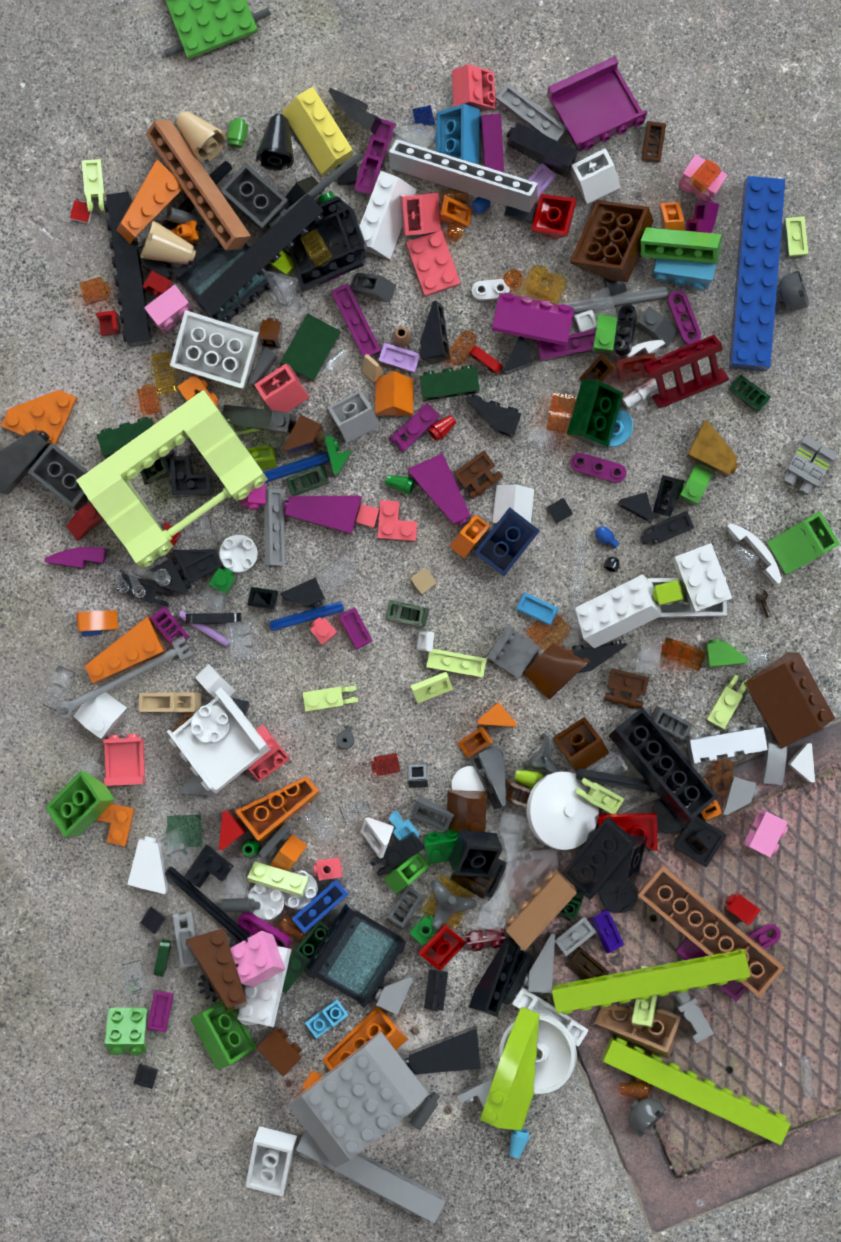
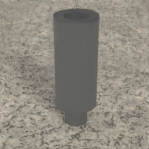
[166,207,205,229]
[221,898,261,913]
[409,1092,440,1130]

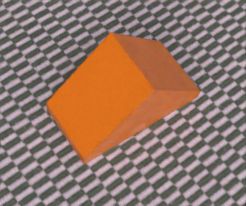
[440,196,472,227]
[457,726,493,758]
[269,834,307,871]

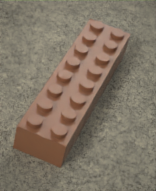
[637,863,784,998]

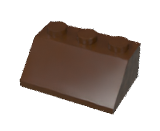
[283,414,325,459]

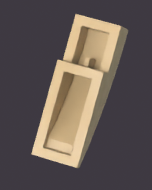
[139,692,201,712]

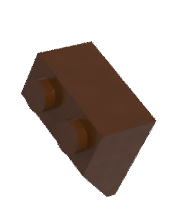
[553,717,609,772]
[447,790,487,833]
[256,1026,303,1077]

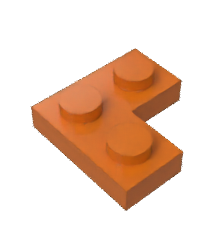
[96,803,135,846]

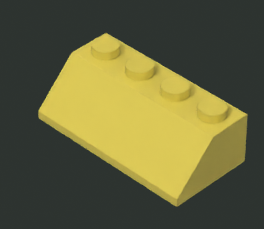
[282,87,353,176]

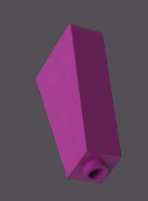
[480,113,504,173]
[408,453,471,527]
[283,495,362,535]

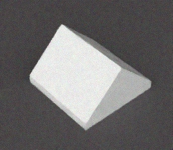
[493,485,534,524]

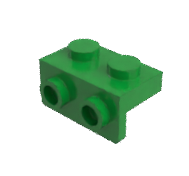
[424,830,459,864]

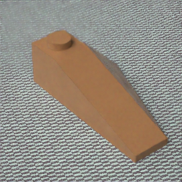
[595,1006,682,1059]

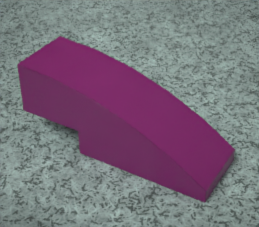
[686,201,719,233]
[44,547,108,569]

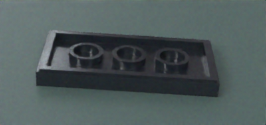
[562,817,637,900]

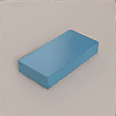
[516,592,559,626]

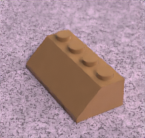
[505,869,577,951]

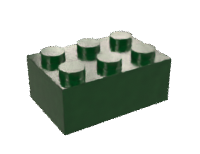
[567,379,624,447]

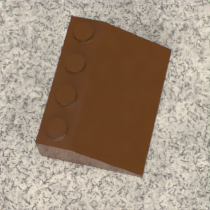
[570,200,654,283]
[744,652,835,749]

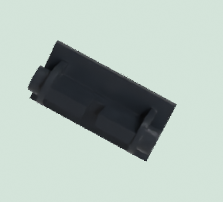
[424,969,448,1011]

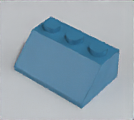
[436,104,480,165]

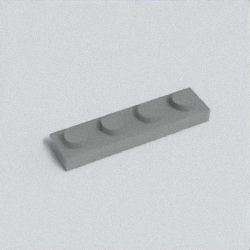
[496,83,566,141]
[264,489,285,566]

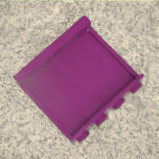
[547,56,647,152]

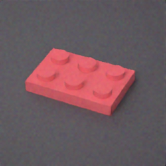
[406,230,460,297]

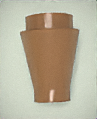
[392,327,411,347]

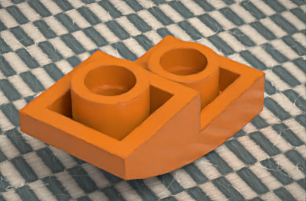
[76,610,118,632]

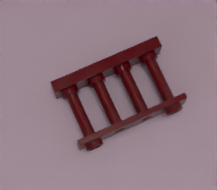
[643,334,729,409]

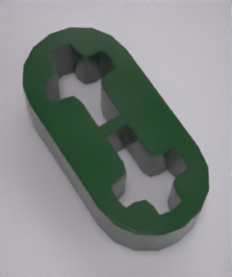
[154,939,172,977]

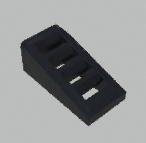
[653,475,685,517]

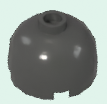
[776,271,809,310]
[628,1098,667,1137]

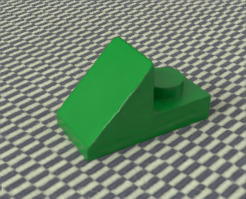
[325,435,352,477]

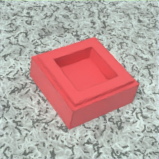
[356,504,379,528]

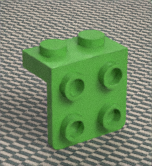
[105,1008,147,1055]

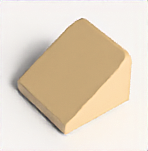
[362,354,383,382]
[410,567,437,594]

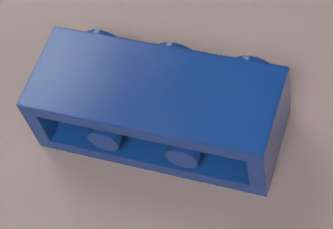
[292,878,349,933]

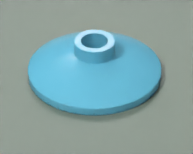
[609,409,633,447]

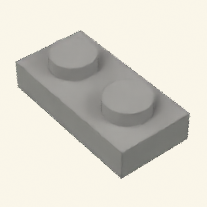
[555,916,596,956]

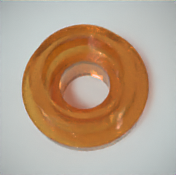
[447,222,463,241]
[504,269,523,288]

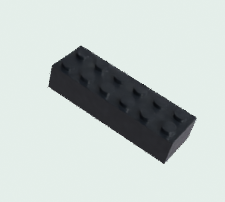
[609,707,718,825]

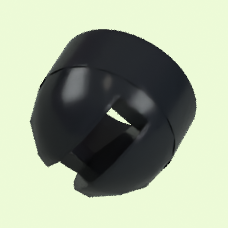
[603,556,620,572]

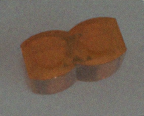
[546,392,576,435]

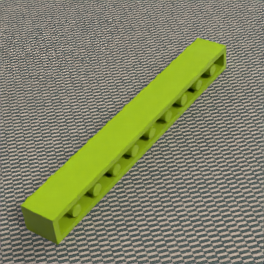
[552,949,751,1014]
[601,1037,791,1145]

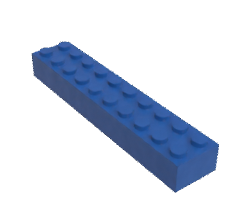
[729,176,786,371]

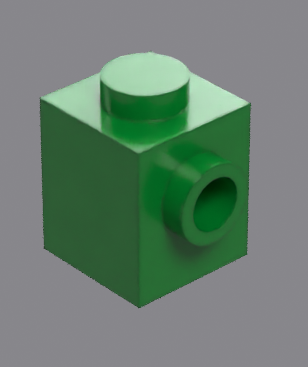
[209,567,237,595]
[409,914,440,946]

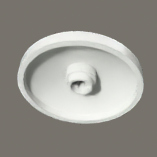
[527,772,599,850]
[499,1014,577,1094]

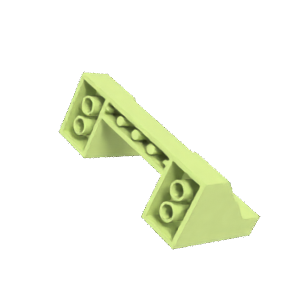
[76,390,268,569]

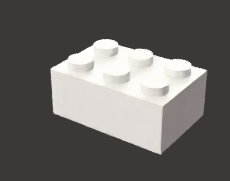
[672,544,732,613]

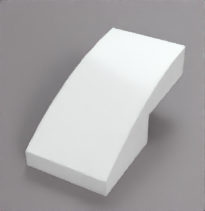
[624,340,665,361]

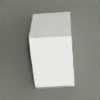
[195,664,236,698]
[787,743,815,782]
[360,817,394,858]

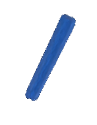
[263,452,330,483]
[269,602,344,631]

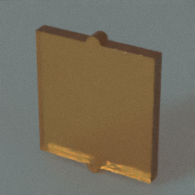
[527,614,572,649]

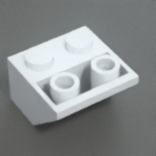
[570,148,621,205]

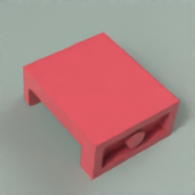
[103,734,146,786]

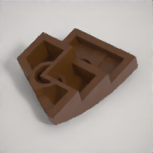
[523,642,590,700]

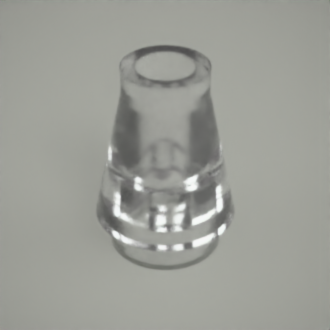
[322,348,349,377]
[731,543,760,569]

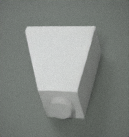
[127,836,168,894]

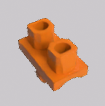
[170,220,199,244]

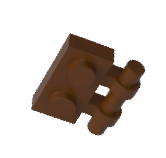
[453,451,503,499]
[604,668,649,709]

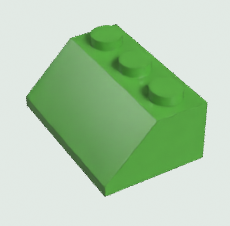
[45,770,115,838]
[190,1001,257,1070]

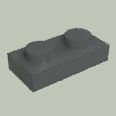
[259,823,291,858]

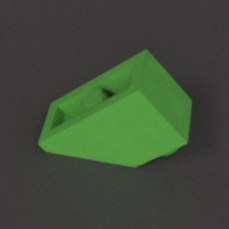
[592,314,617,355]
[679,464,713,506]
[704,639,748,667]
[384,853,430,894]

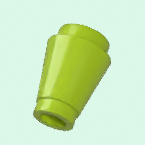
[514,770,544,789]

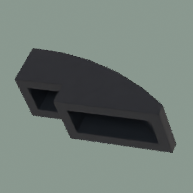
[329,88,382,134]

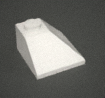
[74,685,127,739]

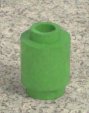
[227,118,248,148]

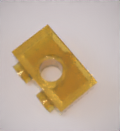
[523,265,568,304]

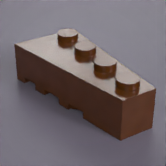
[185,928,247,1013]

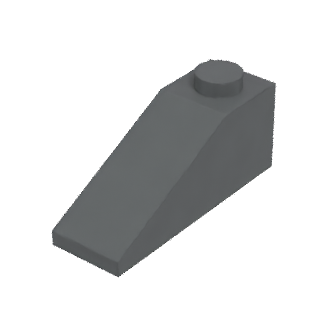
[471,745,506,810]

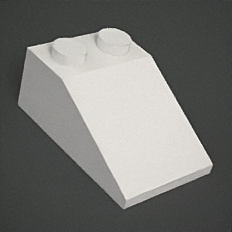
[245,1126,297,1197]

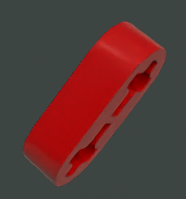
[469,345,503,375]

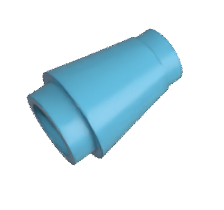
[509,1128,530,1158]

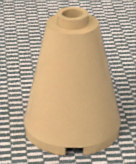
[176,111,227,163]
[140,221,196,264]

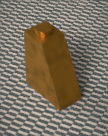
[686,420,738,477]

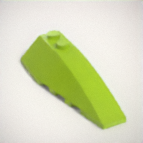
[480,1007,540,1131]

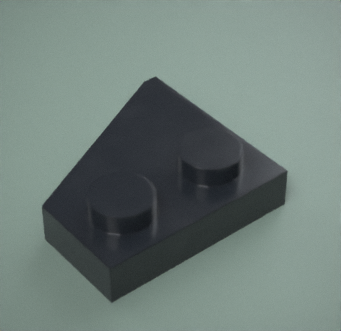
[173,549,224,584]

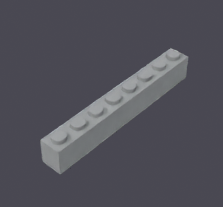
[389,139,538,213]
[296,1129,446,1224]

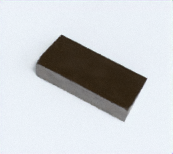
[450,873,495,899]
[565,947,609,980]

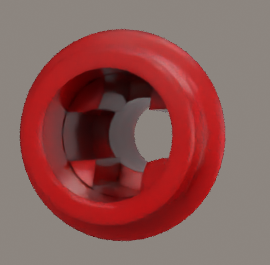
[428,415,457,442]

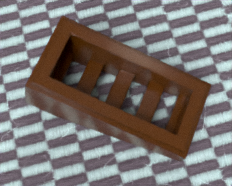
[641,121,666,162]
[505,779,532,809]

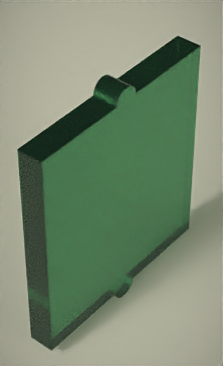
[166,814,204,848]

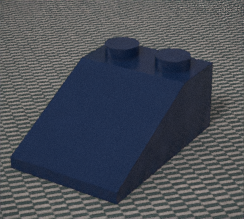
[474,507,540,576]

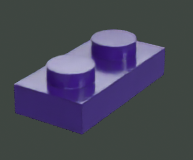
[590,909,624,954]

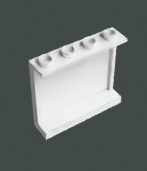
[167,688,271,793]

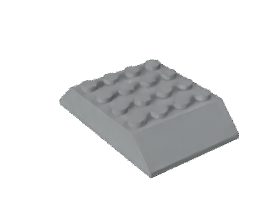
[287,1031,429,1168]

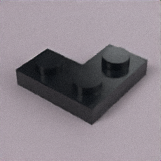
[184,845,234,888]

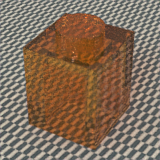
[689,159,722,194]
[79,277,111,305]
[137,384,162,415]

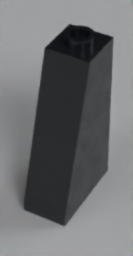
[506,123,578,178]
[0,430,52,494]
[405,1026,481,1075]

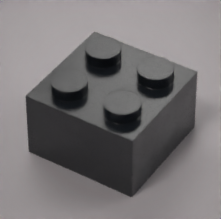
[448,830,503,878]

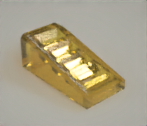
[301,229,333,267]
[151,351,178,394]

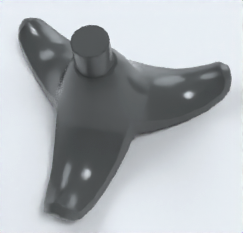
[522,733,560,773]
[431,878,477,930]

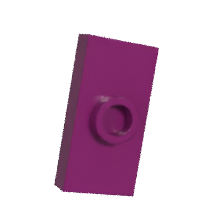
[338,607,373,650]
[147,989,174,1033]

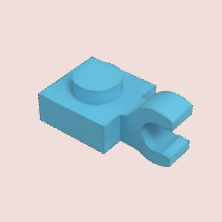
[389,810,420,840]

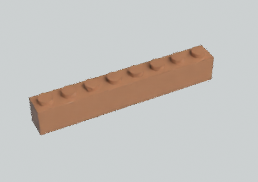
[146,120,251,251]

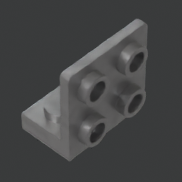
[487,625,539,678]

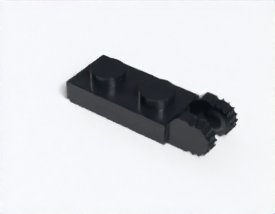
[116,573,173,607]
[370,832,424,876]

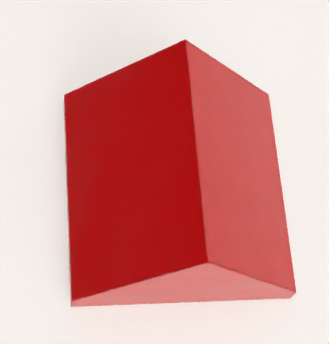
[531,194,577,240]
[218,809,247,850]
[418,923,466,971]

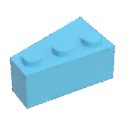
[652,258,716,290]

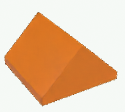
[375,371,414,416]
[476,702,517,727]

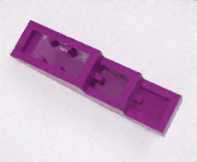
[354,118,396,195]

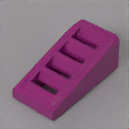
[150,606,190,647]

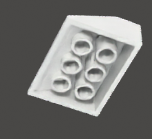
[170,310,259,389]

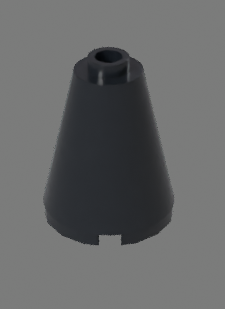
[256,114,294,170]

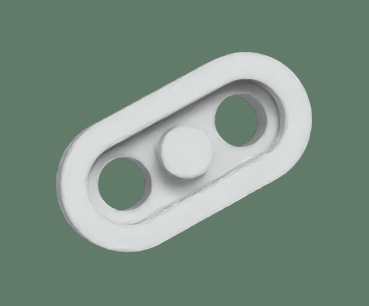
[472,279,510,301]

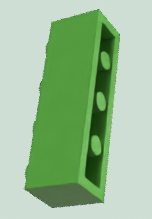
[641,227,722,264]

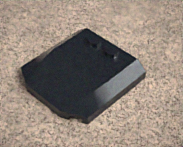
[289,196,367,292]

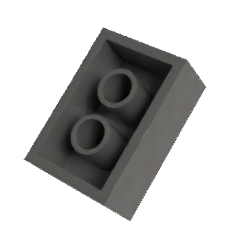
[220,163,290,234]
[28,443,89,511]

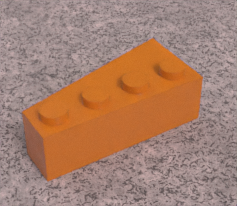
[116,160,183,243]
[85,616,166,684]
[235,776,322,842]

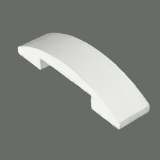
[725,523,781,585]
[512,987,589,1047]

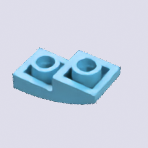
[304,999,348,1039]

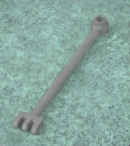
[56,637,192,718]

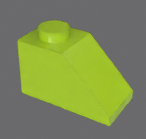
[652,580,685,605]

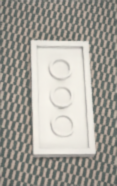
[237,946,292,1027]

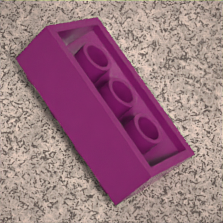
[492,293,574,346]

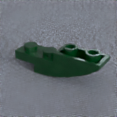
[282,920,330,994]

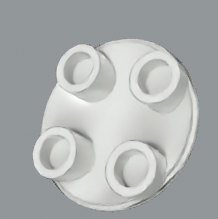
[219,535,258,573]
[191,705,230,744]
[452,766,487,795]
[283,870,318,909]
[248,884,285,920]

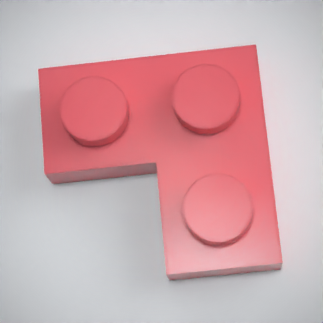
[378,500,417,541]

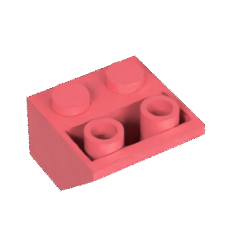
[452,64,496,111]
[400,192,441,236]
[254,364,310,412]
[247,725,290,782]

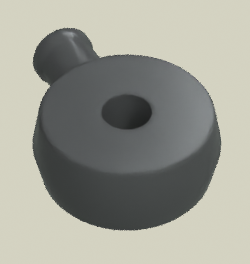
[336,725,354,749]

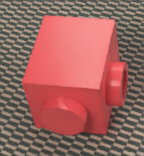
[310,617,338,645]
[313,857,343,880]

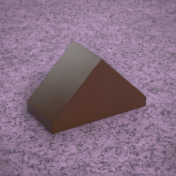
[579,354,615,382]

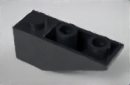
[466,394,522,438]
[571,640,627,673]

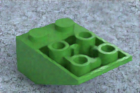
[766,511,840,575]

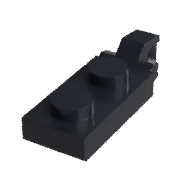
[640,511,694,545]

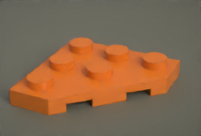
[1,390,78,445]

